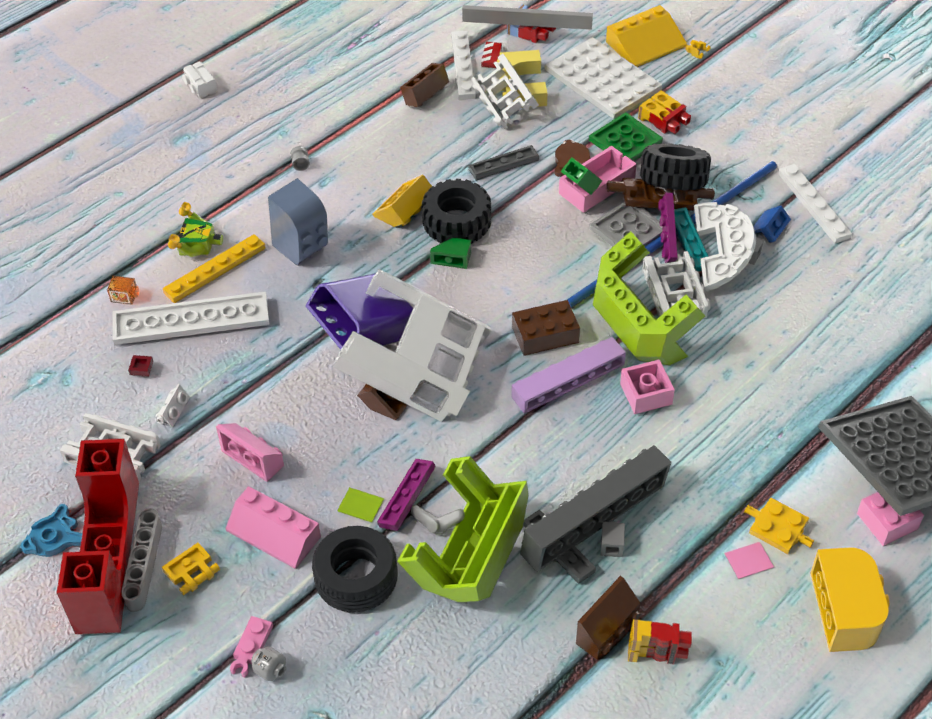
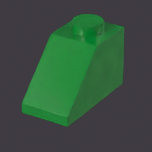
[430,238,471,269]

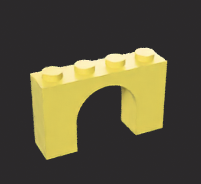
[497,50,547,108]

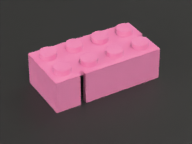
[559,146,637,213]

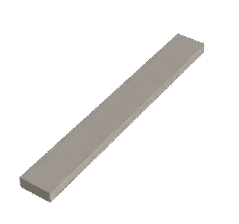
[462,5,593,30]

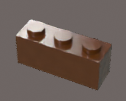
[400,63,449,107]

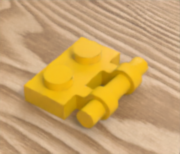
[162,542,220,596]

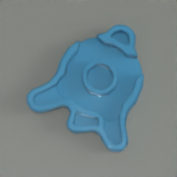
[20,504,82,557]

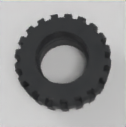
[640,143,711,190]
[422,178,491,244]

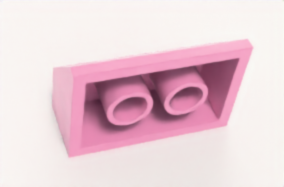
[216,423,284,482]

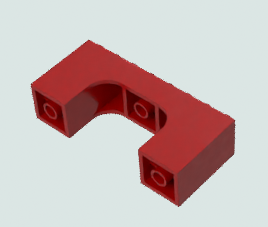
[57,439,139,634]

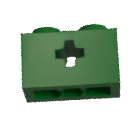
[561,157,602,195]

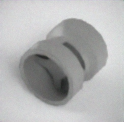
[290,146,310,171]

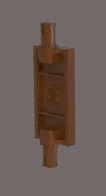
[606,178,715,211]

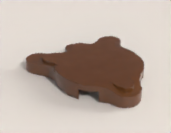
[554,139,591,177]

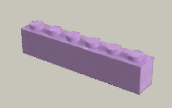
[512,337,626,414]

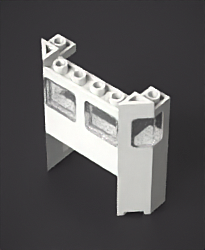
[333,269,492,422]

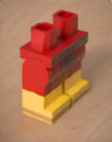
[638,90,691,134]
[628,619,692,664]

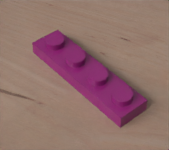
[658,192,678,263]
[377,459,436,531]

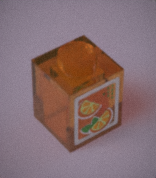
[107,276,139,305]

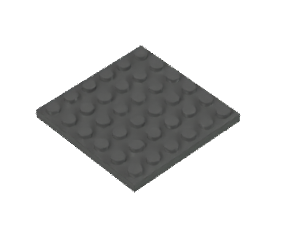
[818,396,932,516]

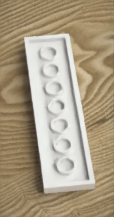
[112,292,270,345]

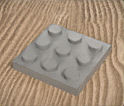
[590,202,662,247]

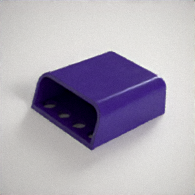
[305,273,413,350]

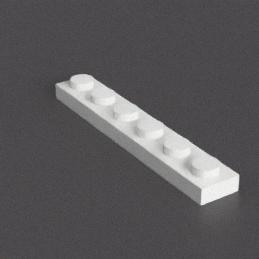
[451,31,475,100]
[778,164,852,244]

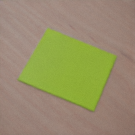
[337,487,384,522]

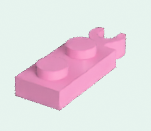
[230,616,273,678]

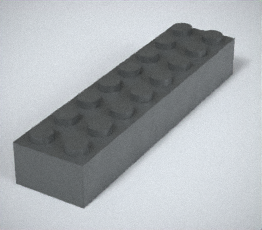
[520,445,672,572]

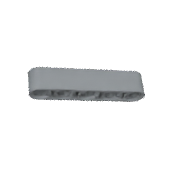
[122,508,162,612]

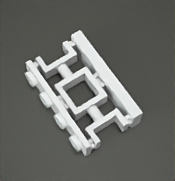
[471,54,539,129]
[642,251,710,318]
[60,413,161,482]

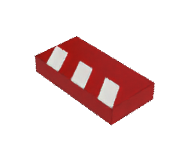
[481,42,502,68]

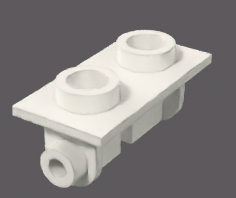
[156,384,190,428]

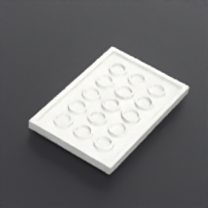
[545,37,662,119]

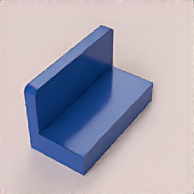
[753,205,791,243]

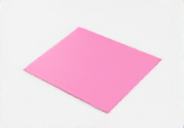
[724,542,774,579]

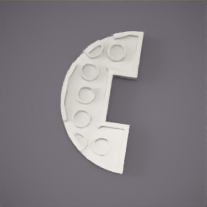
[694,202,756,291]

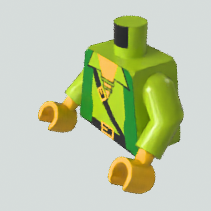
[168,202,223,257]

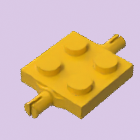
[744,498,814,554]

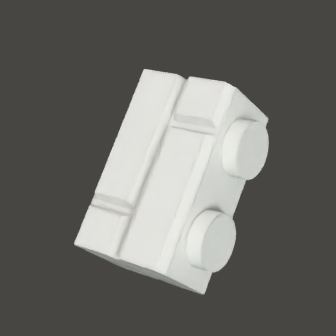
[183,61,217,98]

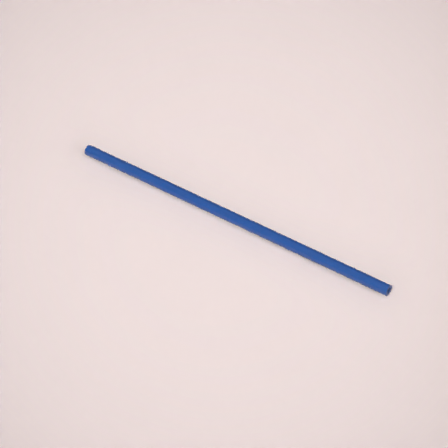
[567,161,777,308]

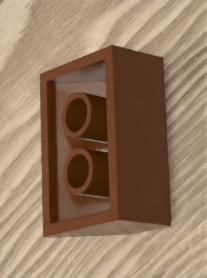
[357,380,425,420]
[576,576,641,660]

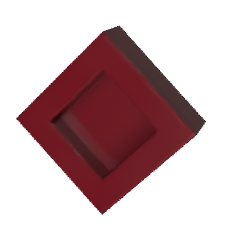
[128,355,154,377]

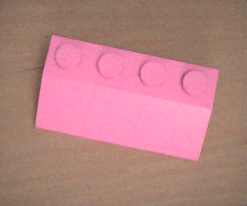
[226,486,321,569]

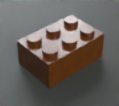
[512,300,580,356]

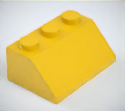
[372,174,432,227]

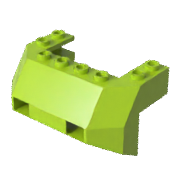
[593,231,706,366]
[397,456,529,602]

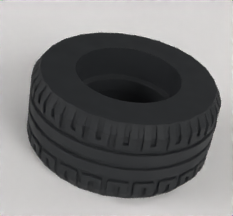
[312,526,398,613]

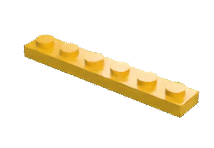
[162,234,266,303]

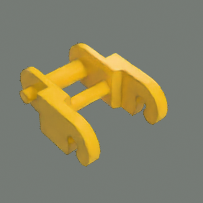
[685,40,711,59]

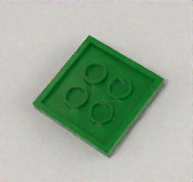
[589,112,663,162]

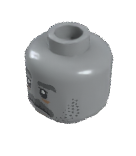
[251,646,286,681]

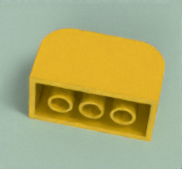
[810,547,890,652]

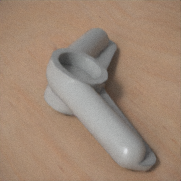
[411,505,465,534]

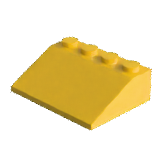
[606,5,687,67]

